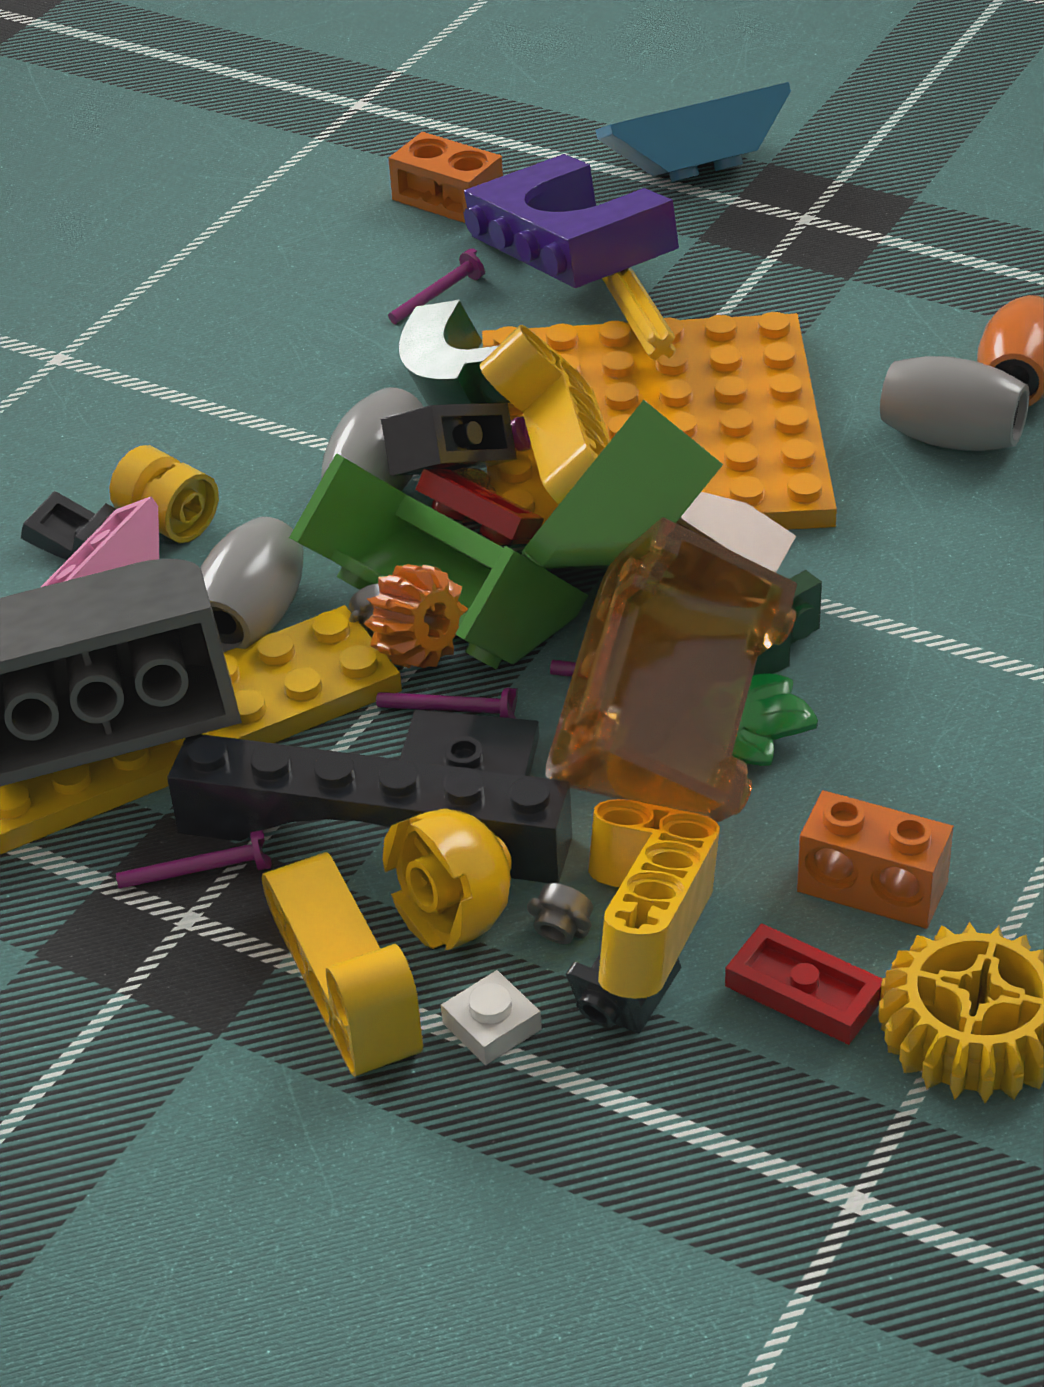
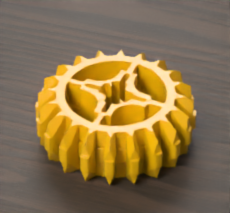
[878,922,1044,1103]

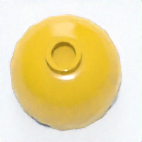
[382,809,511,950]

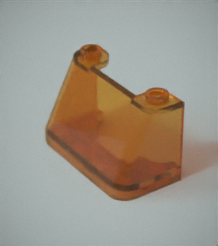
[546,517,797,822]

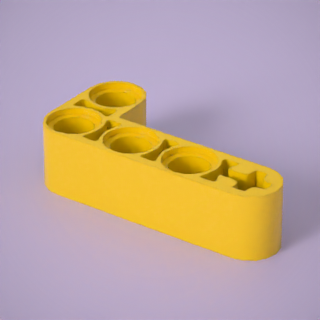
[480,325,610,505]
[588,799,720,999]
[262,852,423,1077]

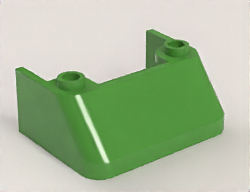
[523,400,723,570]
[289,453,589,669]

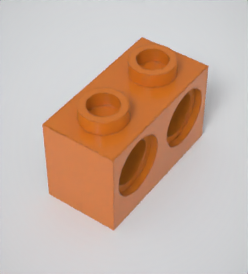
[389,132,503,223]
[797,790,954,929]

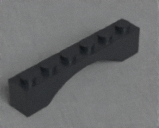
[167,734,572,884]

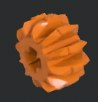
[364,564,468,668]

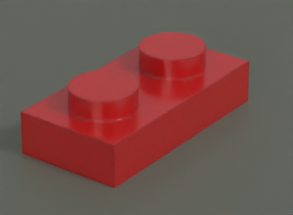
[415,468,545,545]
[725,923,883,1045]

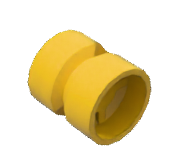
[109,445,219,543]

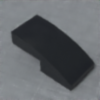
[21,491,116,560]

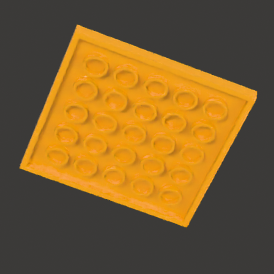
[482,312,837,545]

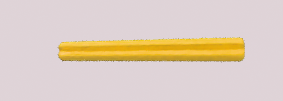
[602,267,676,360]

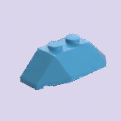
[595,82,791,182]

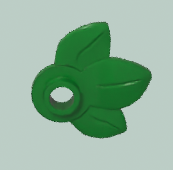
[690,673,818,766]

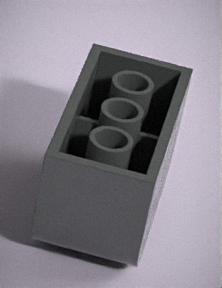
[0,559,242,786]

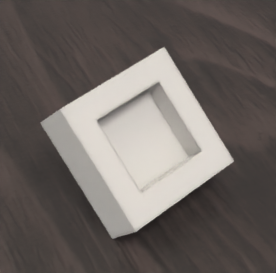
[441,970,542,1065]

